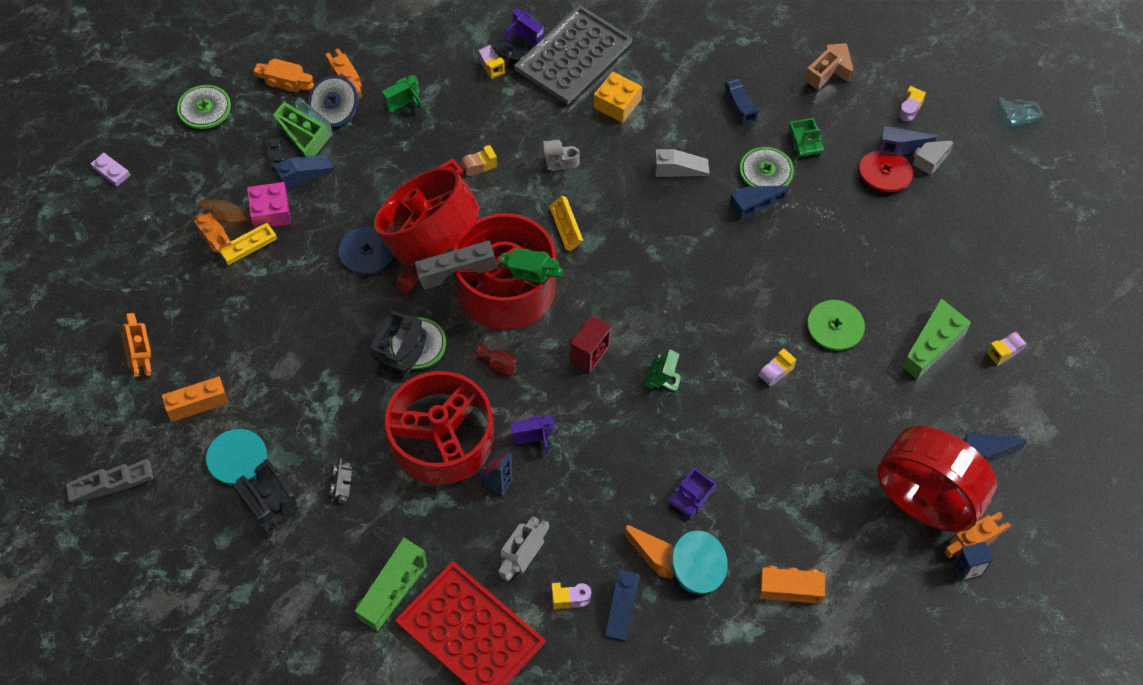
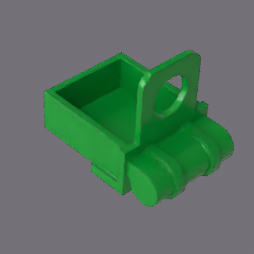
[382,75,422,113]
[789,118,824,157]
[645,349,681,391]

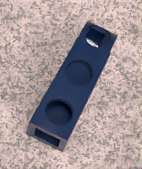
[725,78,759,125]

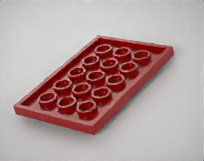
[395,561,546,685]

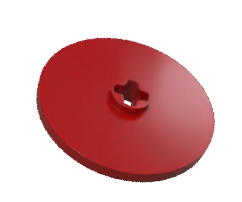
[859,150,913,192]

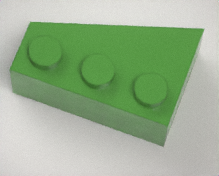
[273,102,331,157]

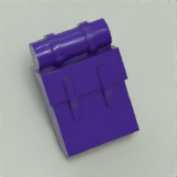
[505,8,544,46]
[510,415,555,454]
[668,468,717,518]

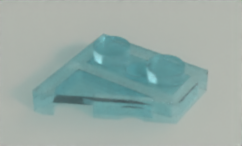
[295,97,333,136]
[997,97,1044,127]

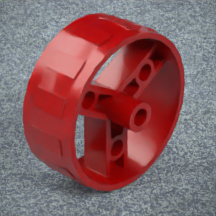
[374,167,480,264]
[385,371,494,485]
[877,425,997,532]

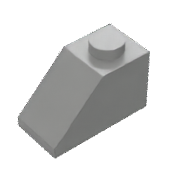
[913,141,953,175]

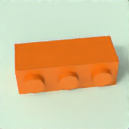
[162,376,229,422]
[759,566,825,604]

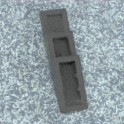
[66,459,153,503]

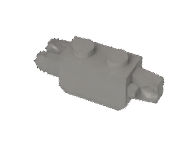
[498,517,549,581]

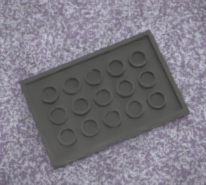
[514,5,633,105]

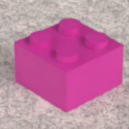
[247,182,291,229]

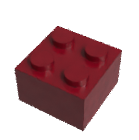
[569,315,612,373]

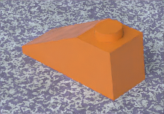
[625,525,674,579]

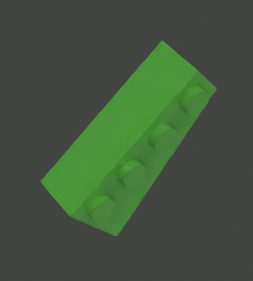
[903,299,971,379]

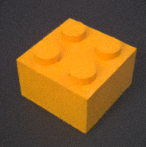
[593,72,642,123]

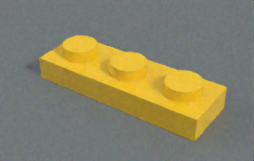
[549,196,583,251]
[219,223,277,265]

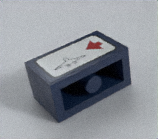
[953,541,993,582]

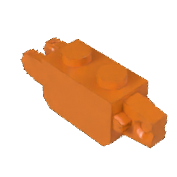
[325,49,362,98]
[254,59,314,93]
[194,213,232,252]
[121,313,151,377]
[944,512,1011,559]

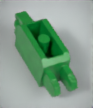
[499,248,563,283]

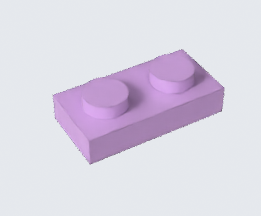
[91,153,130,186]

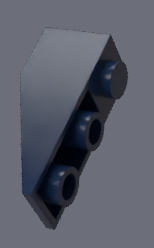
[879,126,937,156]
[963,432,1027,463]

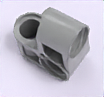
[543,140,580,171]

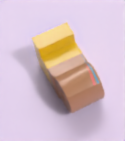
[460,145,497,176]

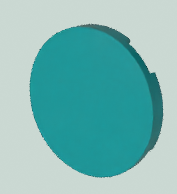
[206,429,268,486]
[670,531,728,594]

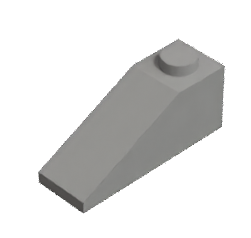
[655,149,709,177]

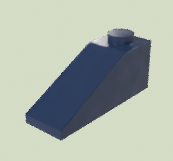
[274,155,334,190]
[729,185,789,220]
[480,452,513,496]
[605,570,640,641]

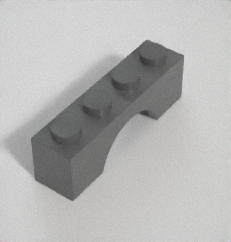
[415,240,498,289]

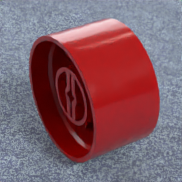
[453,213,556,330]

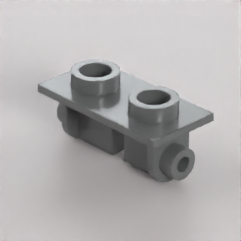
[328,459,352,503]

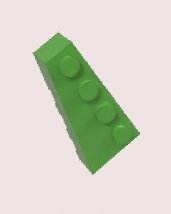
[355,538,427,632]

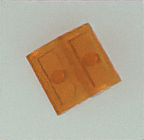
[199,200,251,222]

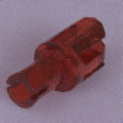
[396,264,419,294]
[476,345,516,375]

